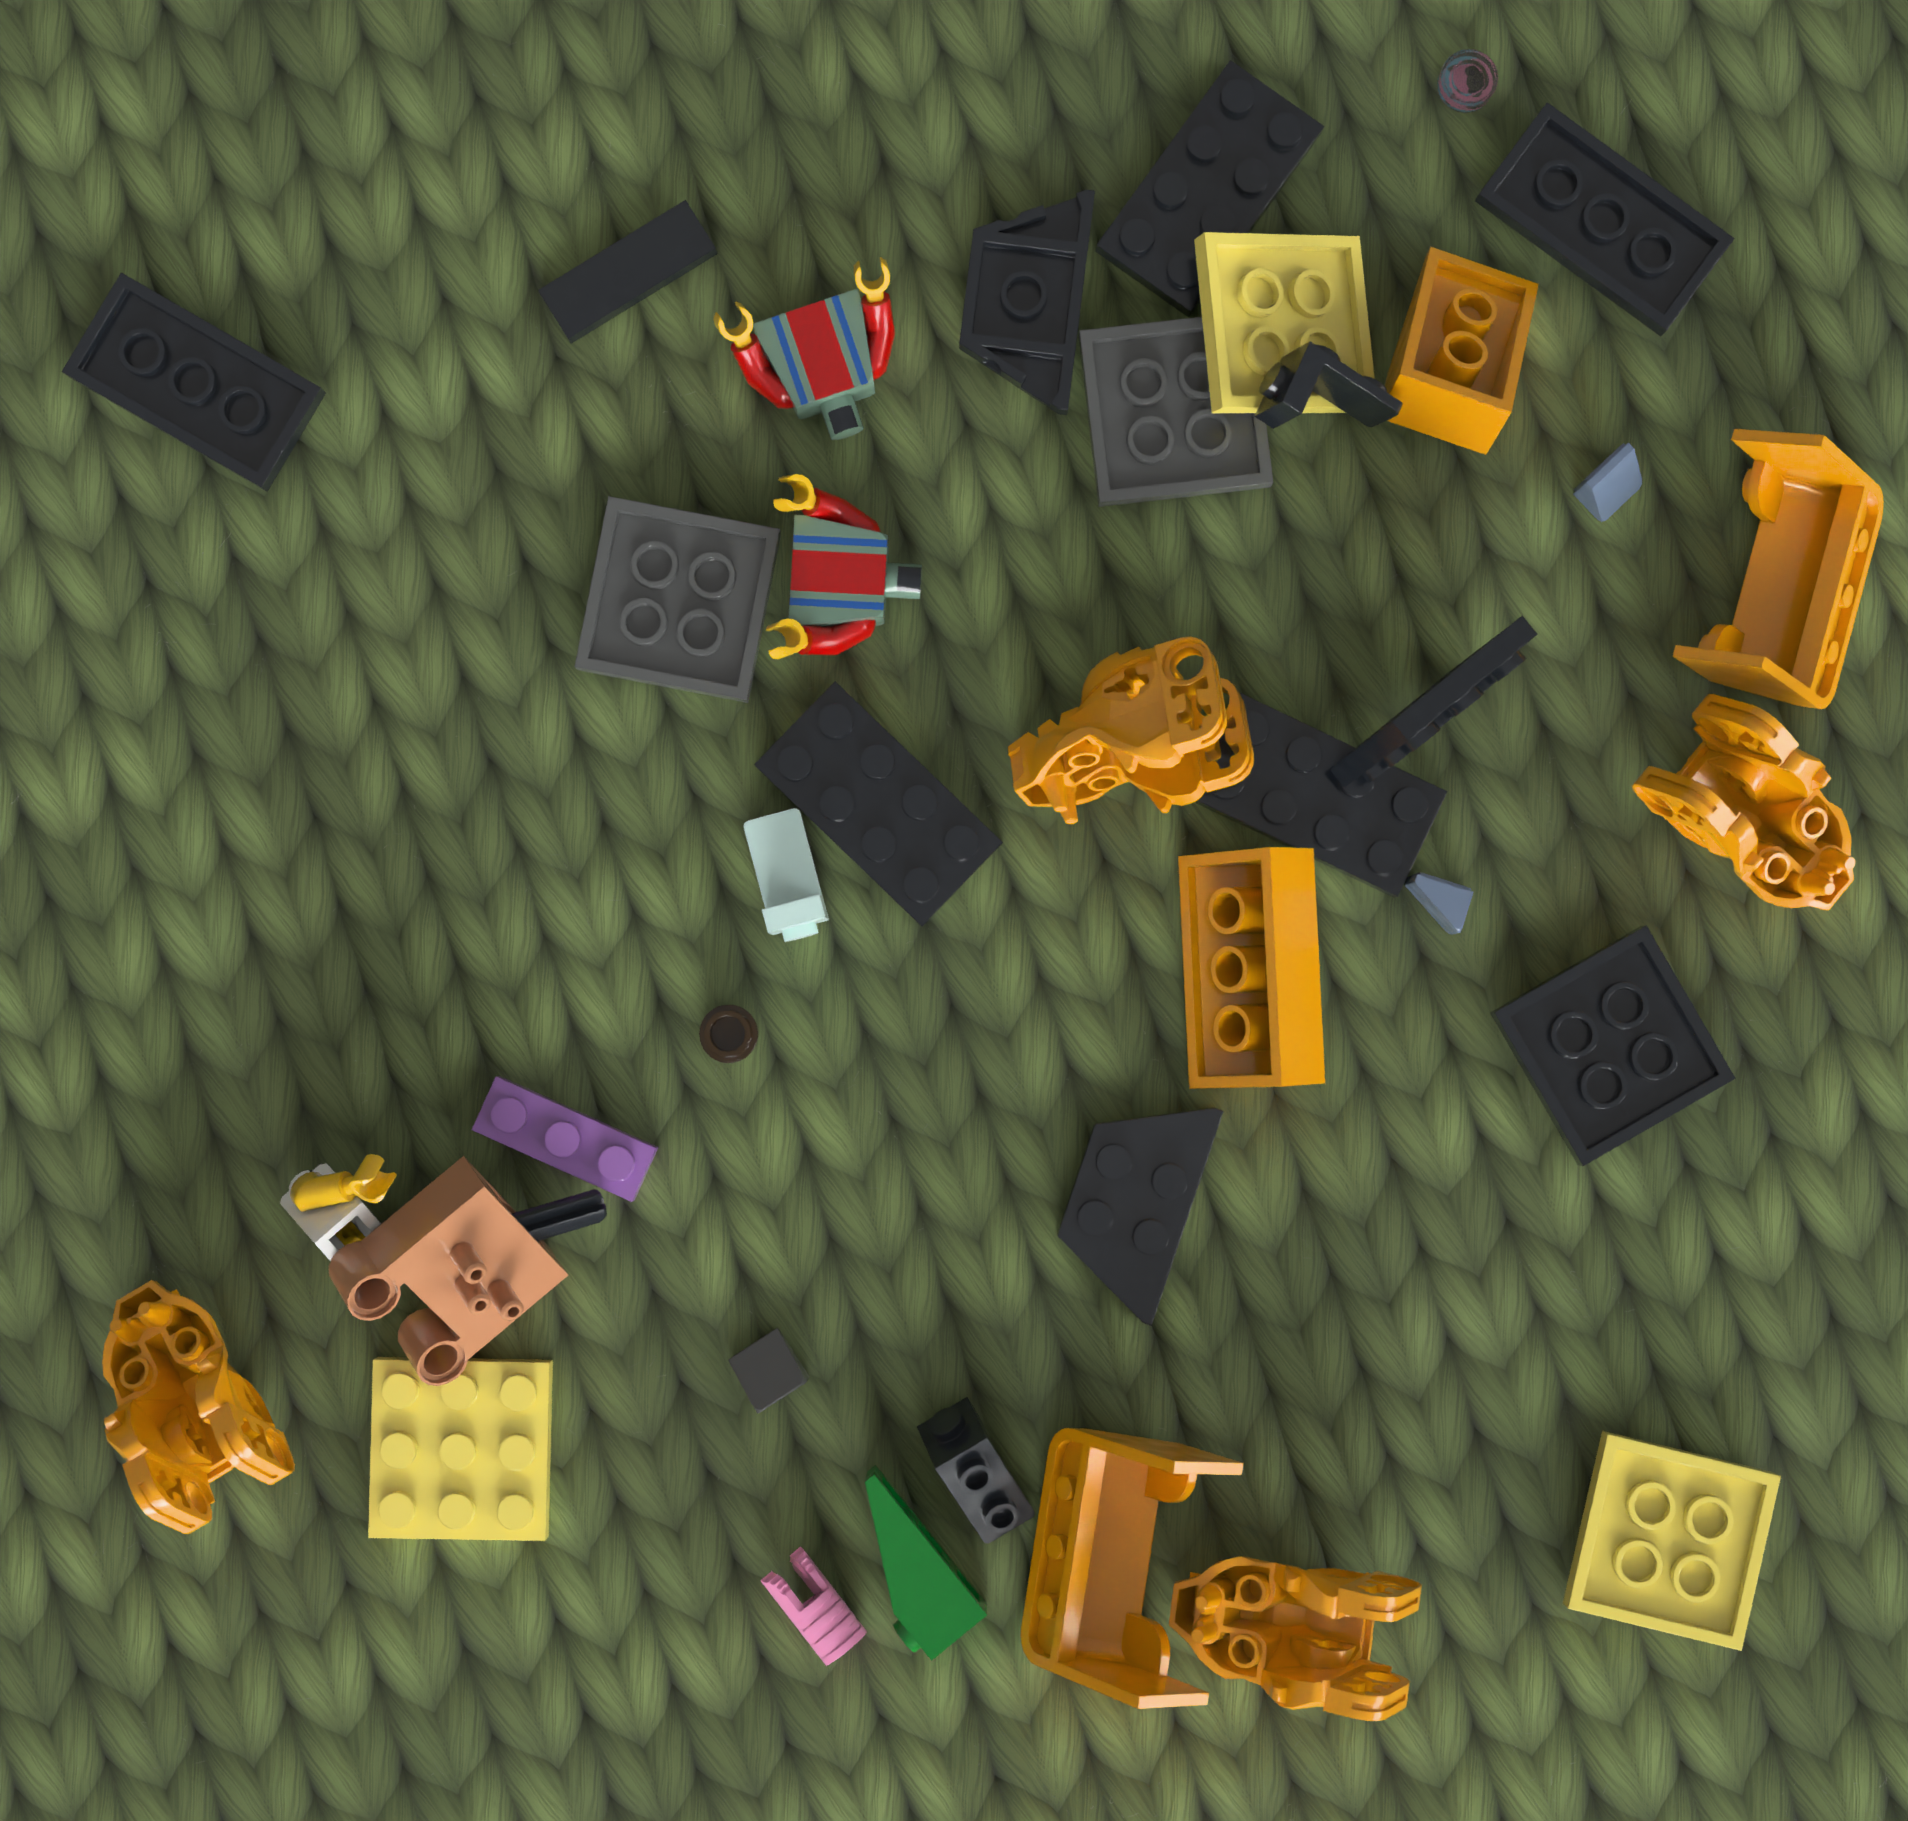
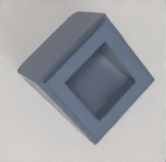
[1573,443,1642,522]
[1405,872,1473,935]

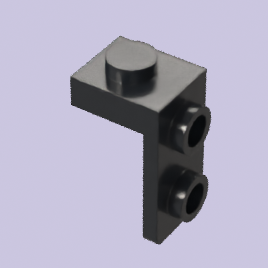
[1254,341,1403,429]
[917,1397,1035,1543]

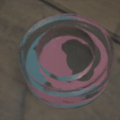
[1437,49,1498,113]

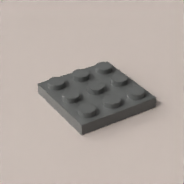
[1078,317,1273,507]
[574,496,781,703]

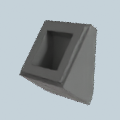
[728,1327,809,1414]

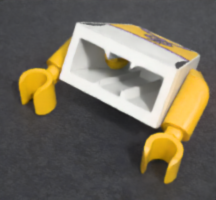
[280,1154,397,1261]

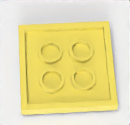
[1194,232,1375,413]
[368,1357,553,1541]
[1563,1431,1781,1651]

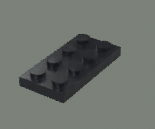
[1095,60,1324,318]
[1475,102,1735,336]
[62,273,326,492]
[754,681,1003,927]
[1195,692,1447,898]

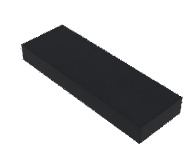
[538,200,717,344]

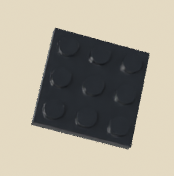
[1330,615,1538,788]
[1490,925,1736,1166]

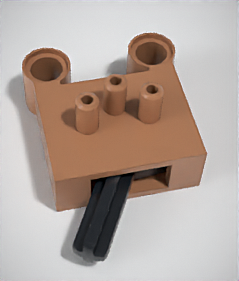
[329,1156,607,1386]

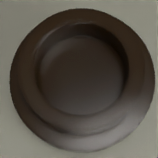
[699,1005,758,1063]

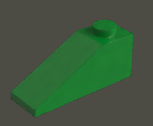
[865,1465,987,1661]

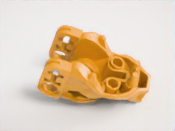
[1008,636,1254,824]
[1632,694,1856,911]
[102,1280,295,1534]
[1169,1556,1422,1721]

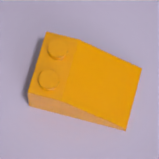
[1384,246,1539,455]

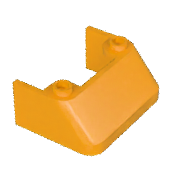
[1673,429,1884,709]
[1021,1428,1243,1709]

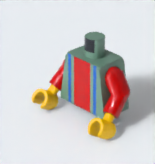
[713,257,895,440]
[766,474,922,659]

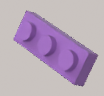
[472,1076,658,1202]

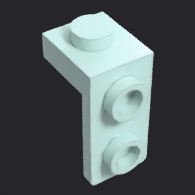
[744,808,829,942]

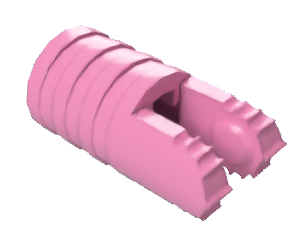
[760,1546,867,1666]

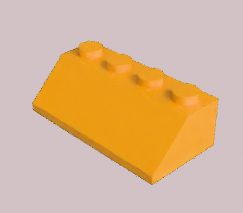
[1178,847,1325,1089]

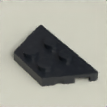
[959,190,1095,415]
[1057,1108,1224,1326]

